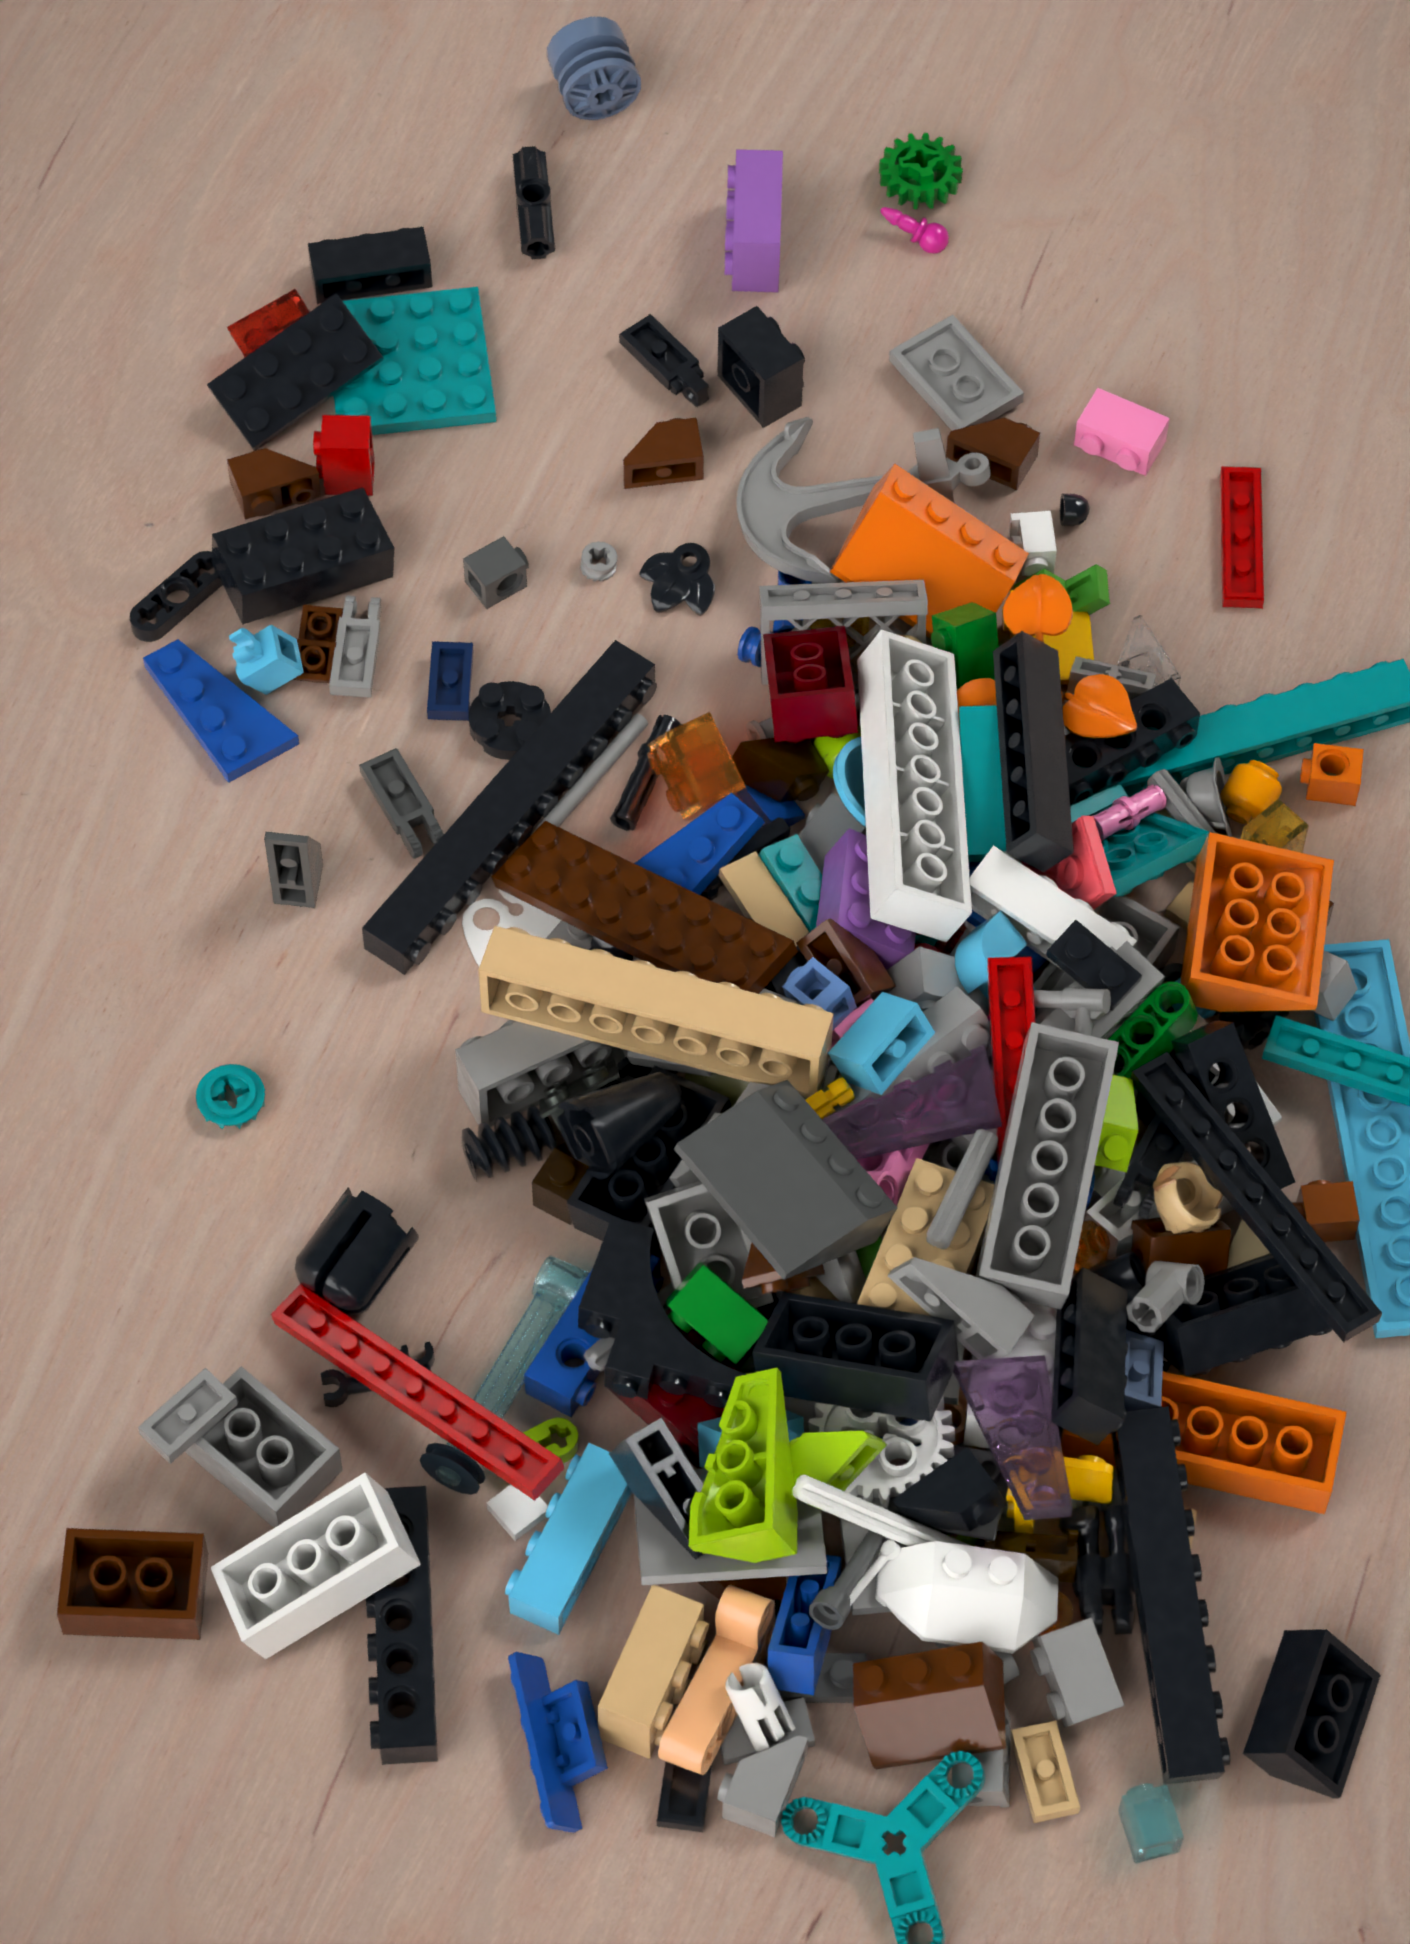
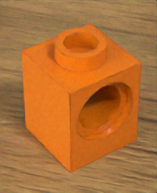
[1300,743,1364,806]

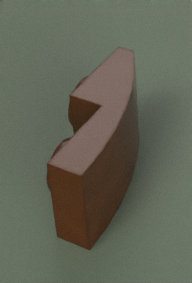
[292,605,343,684]

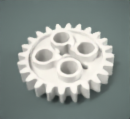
[808,1396,955,1509]

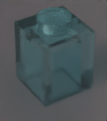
[1118,1783,1184,1864]

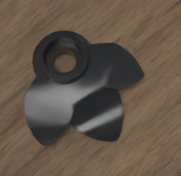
[639,543,715,616]

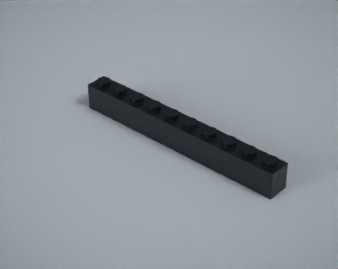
[362,640,657,975]

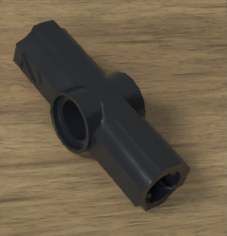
[512,146,555,259]

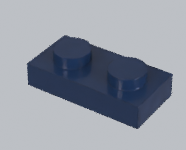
[427,641,474,721]

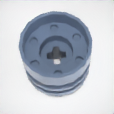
[547,17,641,120]

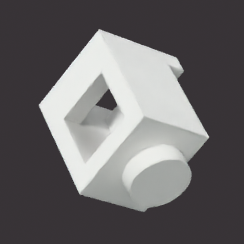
[1008,511,1057,576]

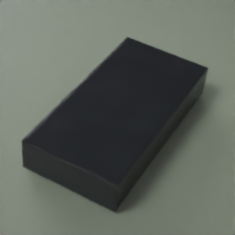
[657,1761,713,1833]

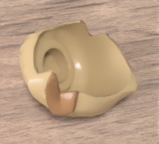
[1153,1162,1223,1234]

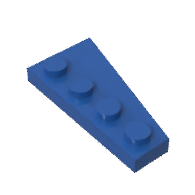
[634,793,765,895]

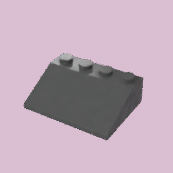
[674,1080,898,1280]

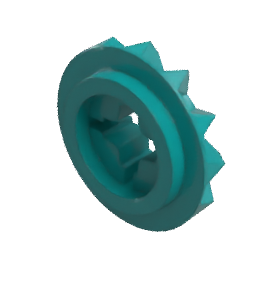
[196,1064,265,1129]

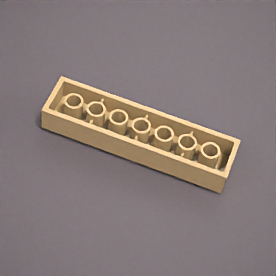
[478,925,834,1098]

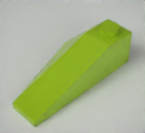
[689,1368,798,1563]

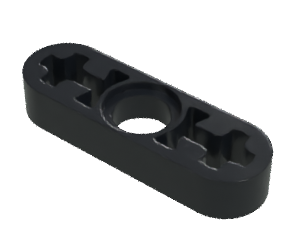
[130,551,223,642]

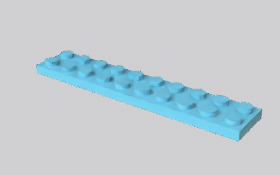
[1314,939,1410,1338]

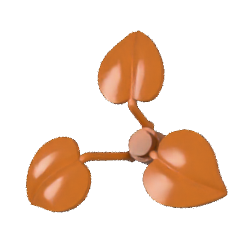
[957,574,1137,738]

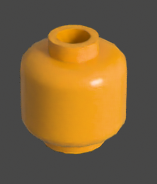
[1220,760,1282,825]

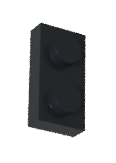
[1046,919,1143,1011]

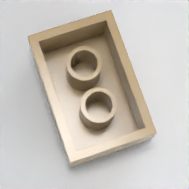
[598,1585,709,1759]

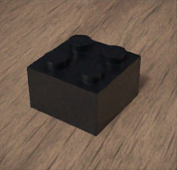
[717,306,805,428]

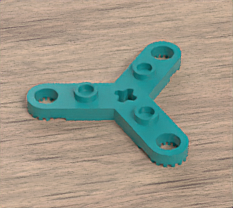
[781,1751,985,1944]

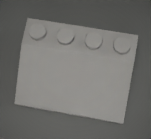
[634,1469,827,1585]

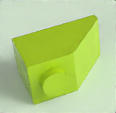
[1095,1074,1139,1173]
[789,1430,887,1510]

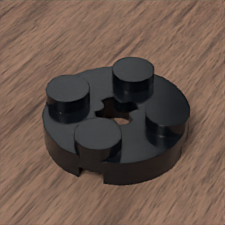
[469,681,551,760]

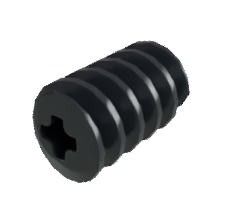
[461,1105,558,1182]

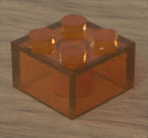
[647,712,746,819]

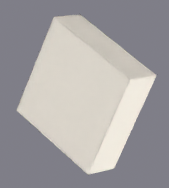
[486,1485,548,1541]

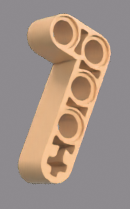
[658,1585,776,1775]

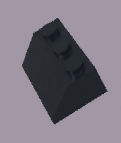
[1243,1629,1381,1799]

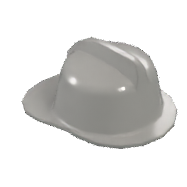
[1180,757,1232,837]

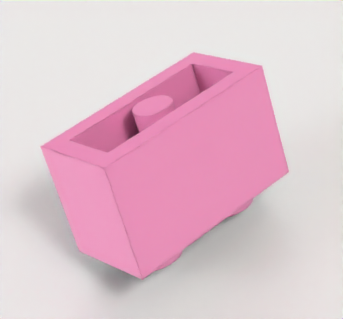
[1074,388,1170,476]

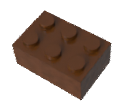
[57,1528,209,1640]

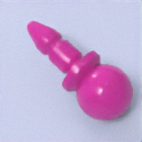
[880,207,949,253]

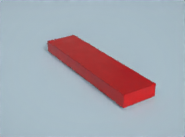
[1220,466,1264,609]

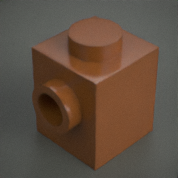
[1291,1180,1360,1242]

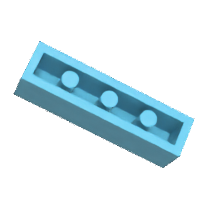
[505,1443,633,1635]

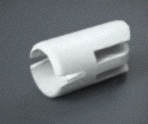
[725,1663,795,1752]

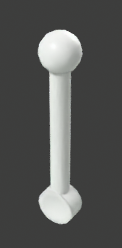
[849,1540,901,1606]

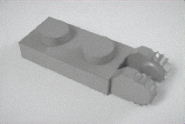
[329,595,381,698]

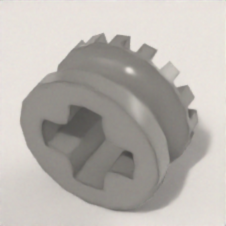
[580,541,618,582]

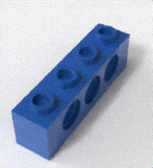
[524,1254,664,1417]

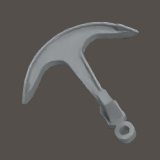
[736,417,991,584]

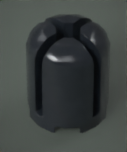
[295,1187,419,1316]

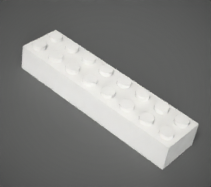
[857,629,972,942]

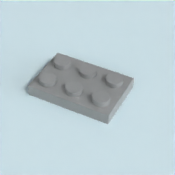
[889,315,1024,430]

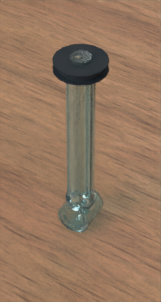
[420,1255,590,1495]

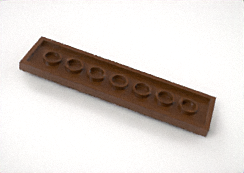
[491,821,798,994]

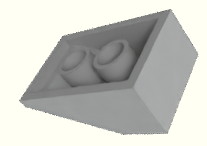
[644,1180,774,1329]

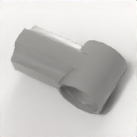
[1126,1261,1204,1332]

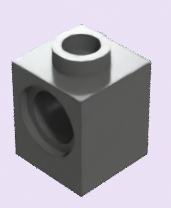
[463,536,529,609]

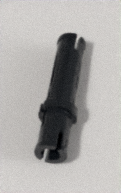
[610,715,682,831]

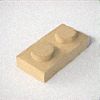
[1010,1720,1080,1823]

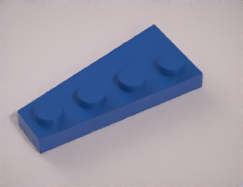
[143,639,299,783]

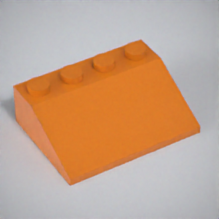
[830,464,1029,639]
[1180,832,1334,1012]

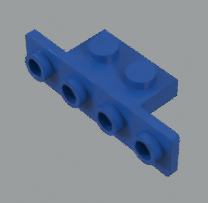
[508,1652,608,1833]

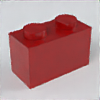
[313,415,375,496]

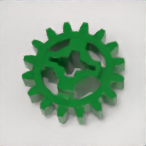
[879,133,963,210]

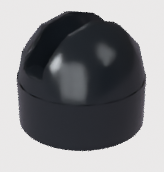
[1060,493,1090,526]

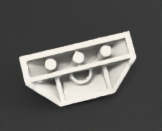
[875,1541,1058,1654]

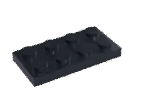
[207,293,384,451]

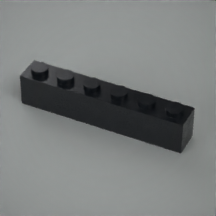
[993,631,1074,872]

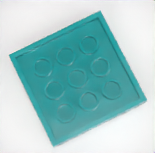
[333,287,496,435]

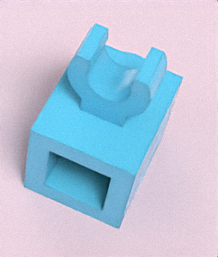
[229,625,304,695]

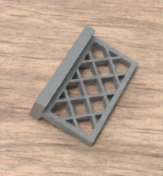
[759,580,928,685]

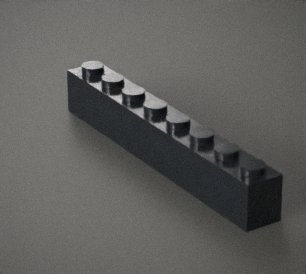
[1111,1406,1230,1785]

